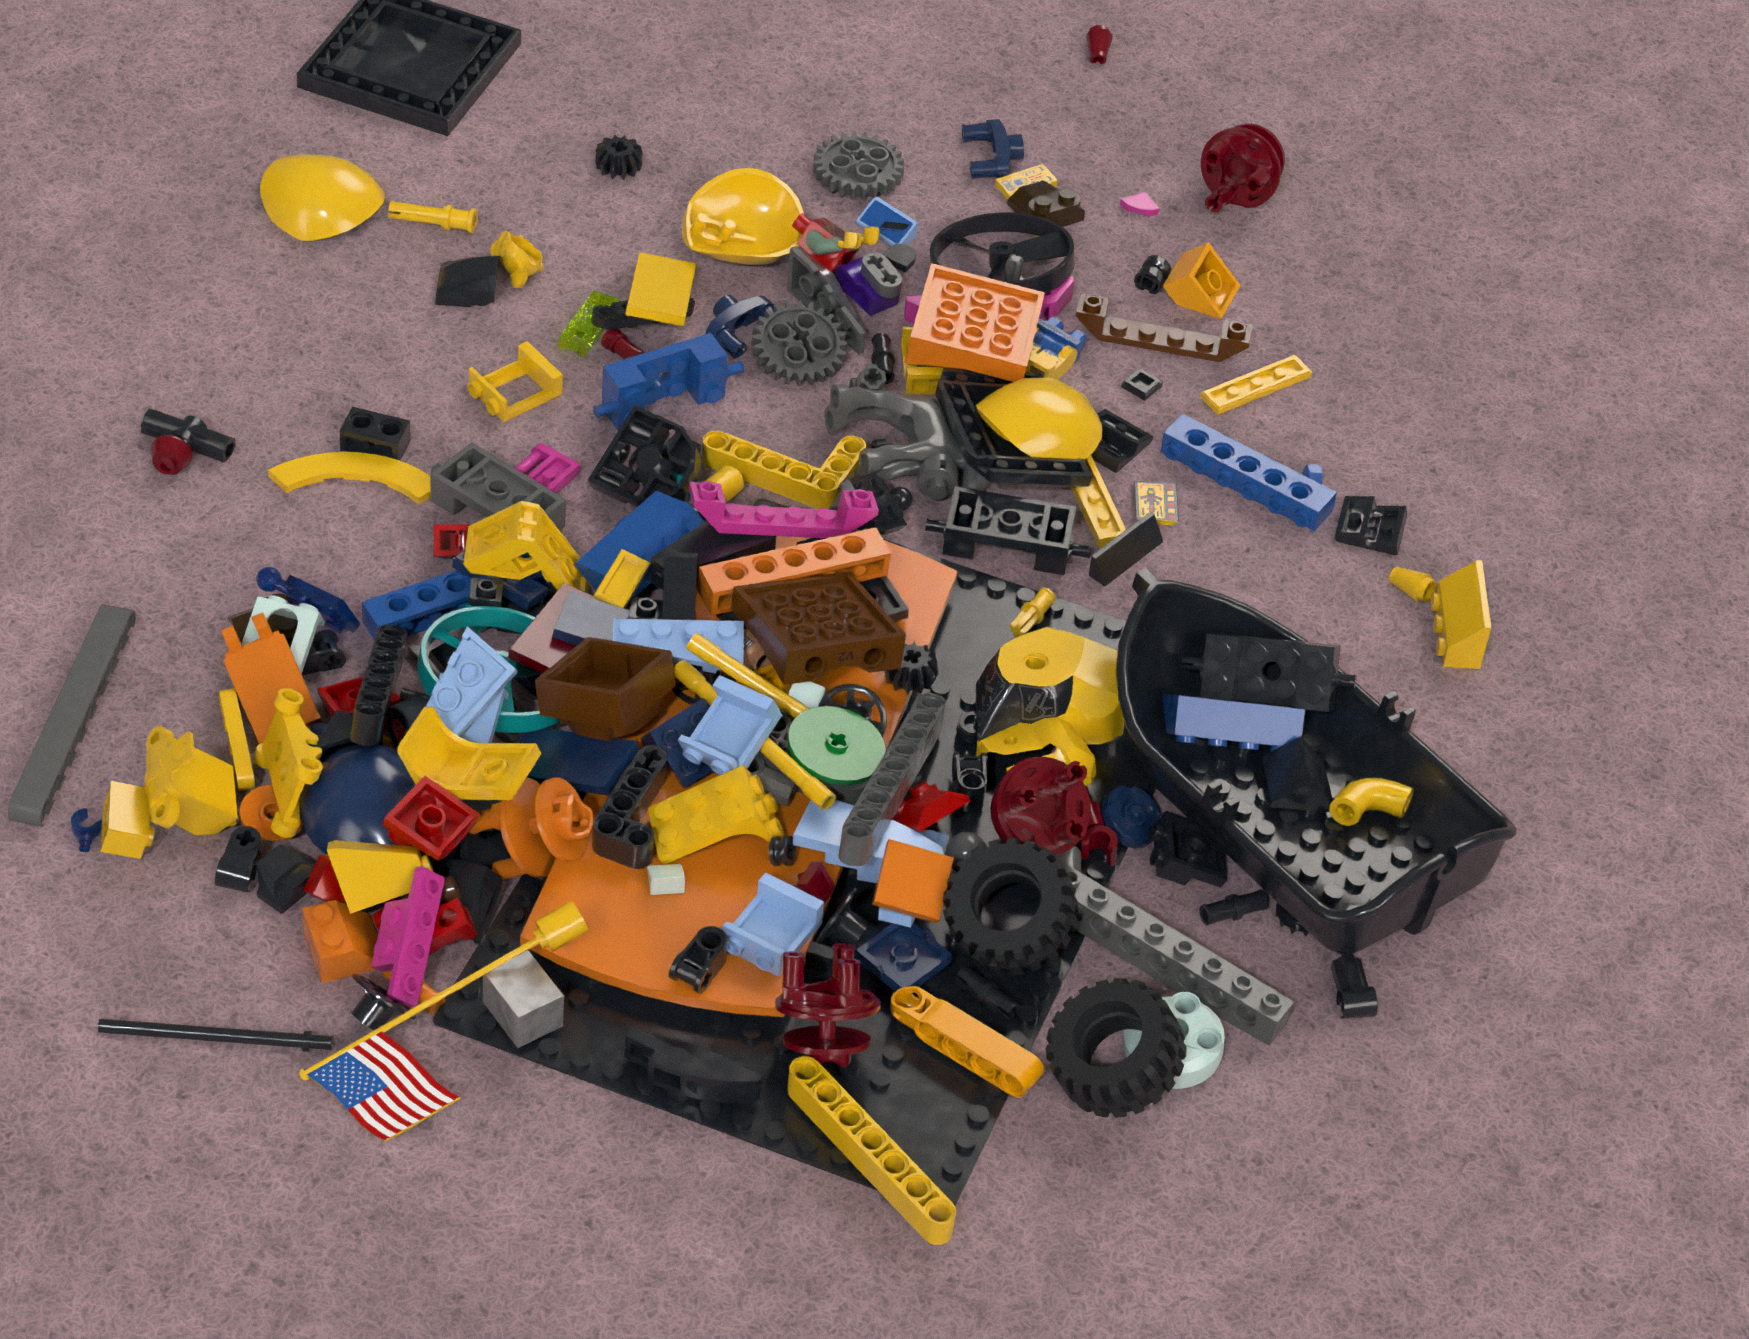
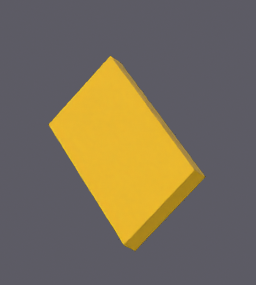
[626,252,696,326]

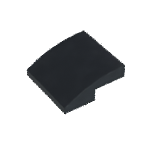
[1091,409,1154,473]
[1335,496,1407,555]

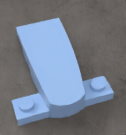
[793,800,949,927]

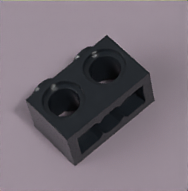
[340,407,411,461]

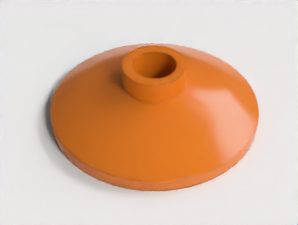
[239,784,304,841]

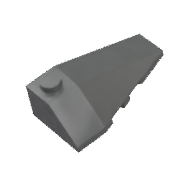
[787,246,865,355]

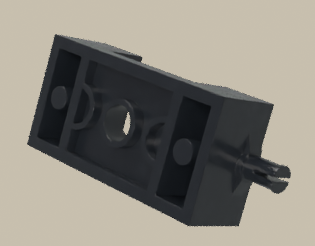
[925,486,1091,575]
[1181,632,1357,712]

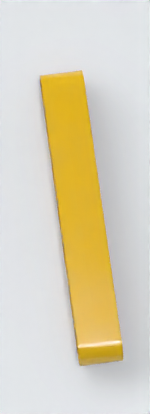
[787,1056,956,1245]

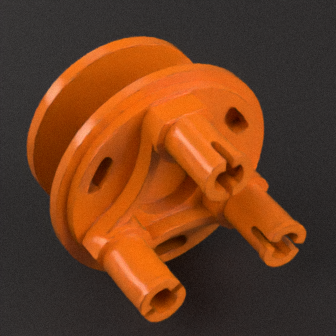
[469,777,593,880]

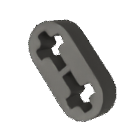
[861,252,902,298]

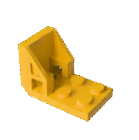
[463,501,589,594]

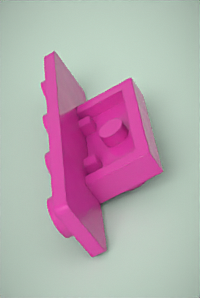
[371,866,445,1007]

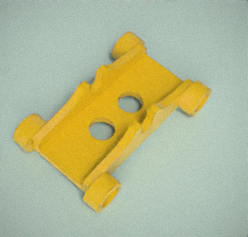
[253,688,323,838]

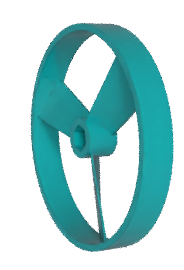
[417,606,560,733]

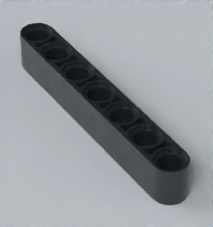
[350,625,407,746]

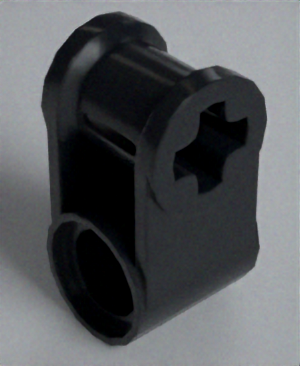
[286,630,346,676]
[952,752,987,812]
[215,826,261,893]
[669,926,726,994]

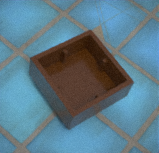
[535,637,676,741]

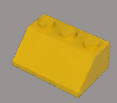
[1430,560,1491,669]

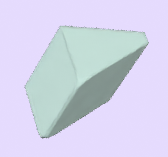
[781,681,826,719]
[647,864,685,895]

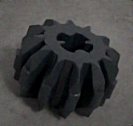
[595,135,643,180]
[885,641,939,695]

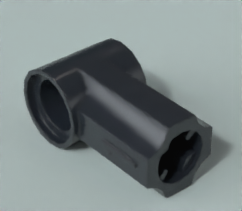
[1331,954,1377,1019]

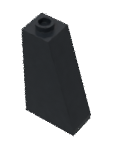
[650,520,776,590]

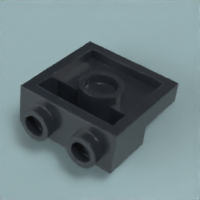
[1148,811,1227,888]

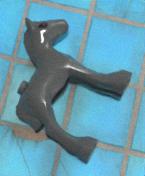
[824,384,992,491]

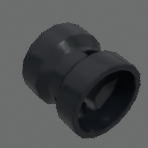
[1134,255,1171,294]

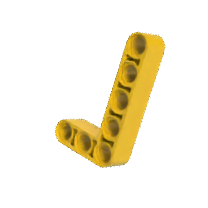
[702,431,866,509]

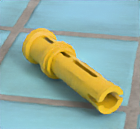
[388,200,478,234]

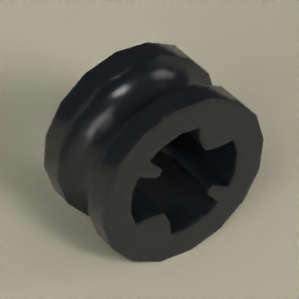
[769,836,796,866]

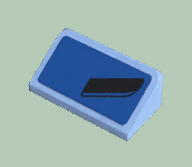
[855,197,918,246]

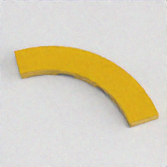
[268,452,431,504]

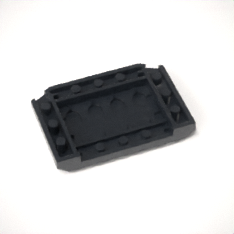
[935,368,1092,487]

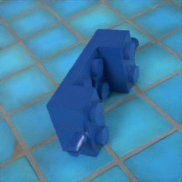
[593,333,744,430]

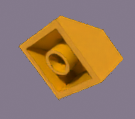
[1163,242,1241,319]

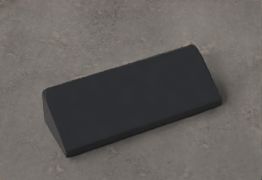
[1089,512,1163,586]

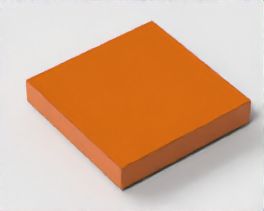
[872,839,954,923]

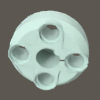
[1124,992,1225,1089]

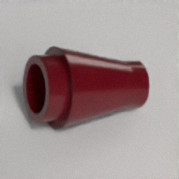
[1086,25,1113,64]

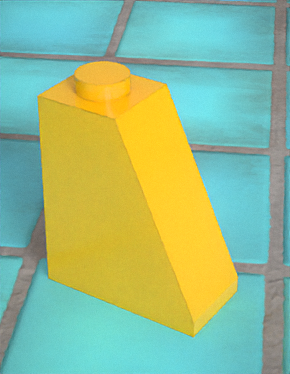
[327,840,433,914]

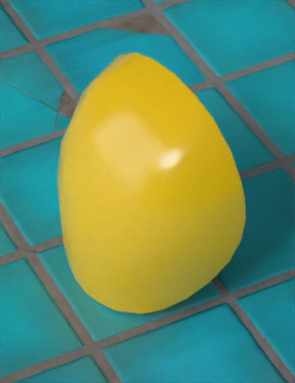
[260,154,386,241]
[682,168,804,265]
[976,377,1102,459]

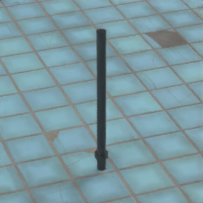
[98,1019,333,1052]

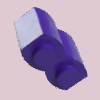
[836,257,900,316]

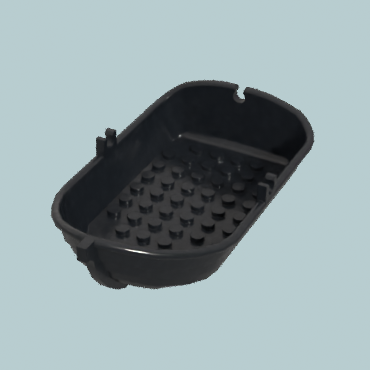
[1116,568,1516,955]

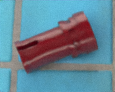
[601,329,644,359]

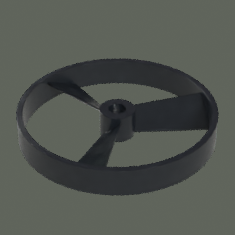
[930,212,1075,293]

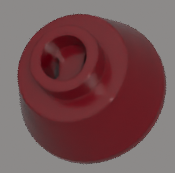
[150,435,193,475]

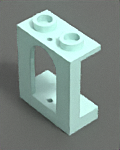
[242,595,325,674]

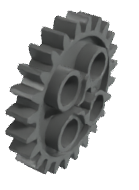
[813,132,904,200]
[751,300,848,386]

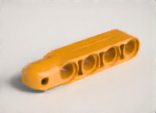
[890,986,1045,1098]

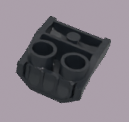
[435,255,500,307]
[437,858,503,944]

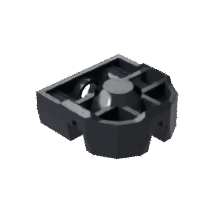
[588,405,701,507]

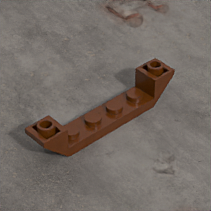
[1076,293,1253,362]

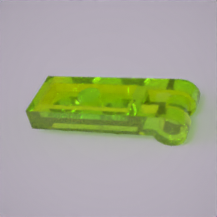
[558,290,620,357]

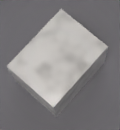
[483,950,564,1048]

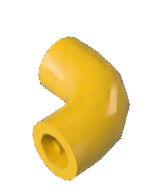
[1330,778,1414,826]

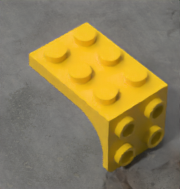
[397,706,542,800]
[648,765,784,865]

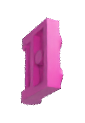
[515,443,580,493]

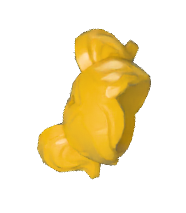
[490,231,544,289]

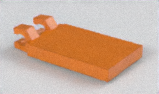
[221,612,322,744]

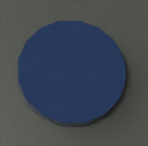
[1102,785,1161,849]

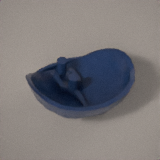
[299,744,415,855]

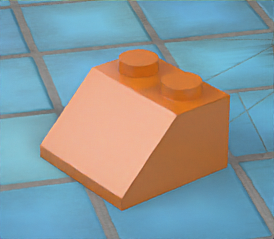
[302,900,378,983]

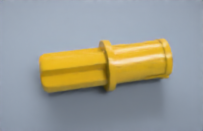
[1010,587,1056,637]

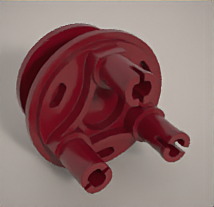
[1201,123,1285,213]
[990,757,1091,856]
[775,943,881,1068]

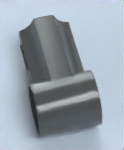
[849,364,886,390]
[747,754,798,806]

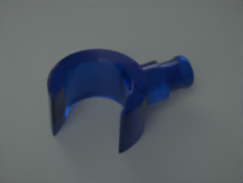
[71,808,102,852]

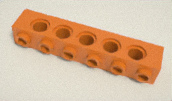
[697,527,891,616]

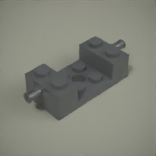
[430,442,566,530]

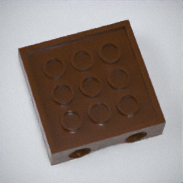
[731,571,906,685]

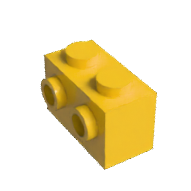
[100,781,155,859]

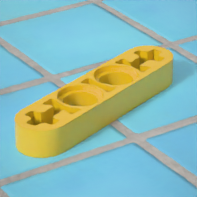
[218,688,255,792]

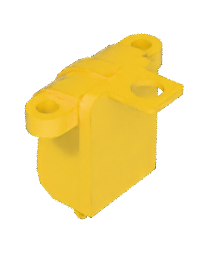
[144,726,238,836]

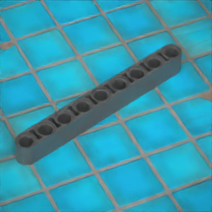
[8,604,136,827]
[838,693,946,866]

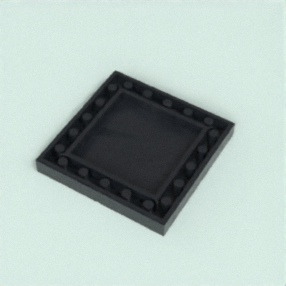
[297,0,521,136]

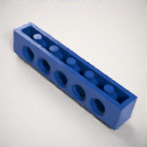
[1160,413,1337,532]
[362,552,552,641]

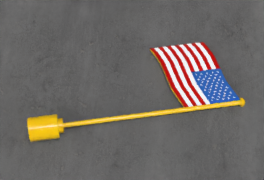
[299,900,589,1141]

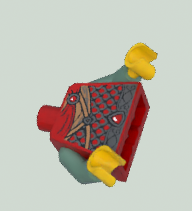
[792,213,879,272]

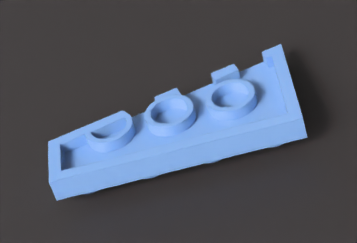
[612,619,744,674]
[426,626,518,737]

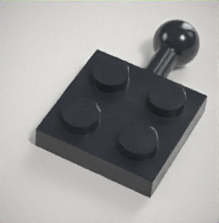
[839,473,913,535]

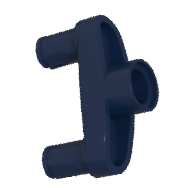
[962,119,1024,179]
[705,295,774,359]

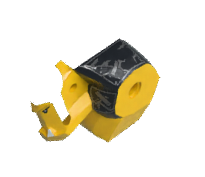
[975,627,1124,786]

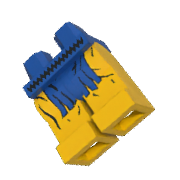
[1025,317,1086,380]

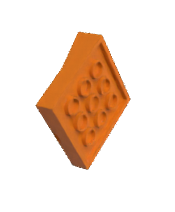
[904,263,1045,382]

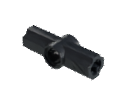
[141,408,236,462]

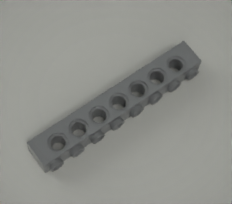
[1063,863,1294,1046]

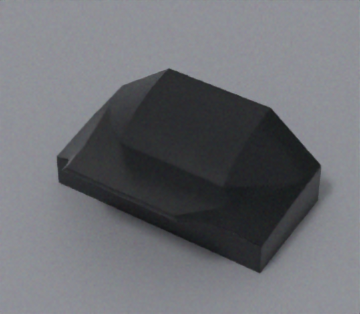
[255,844,317,914]

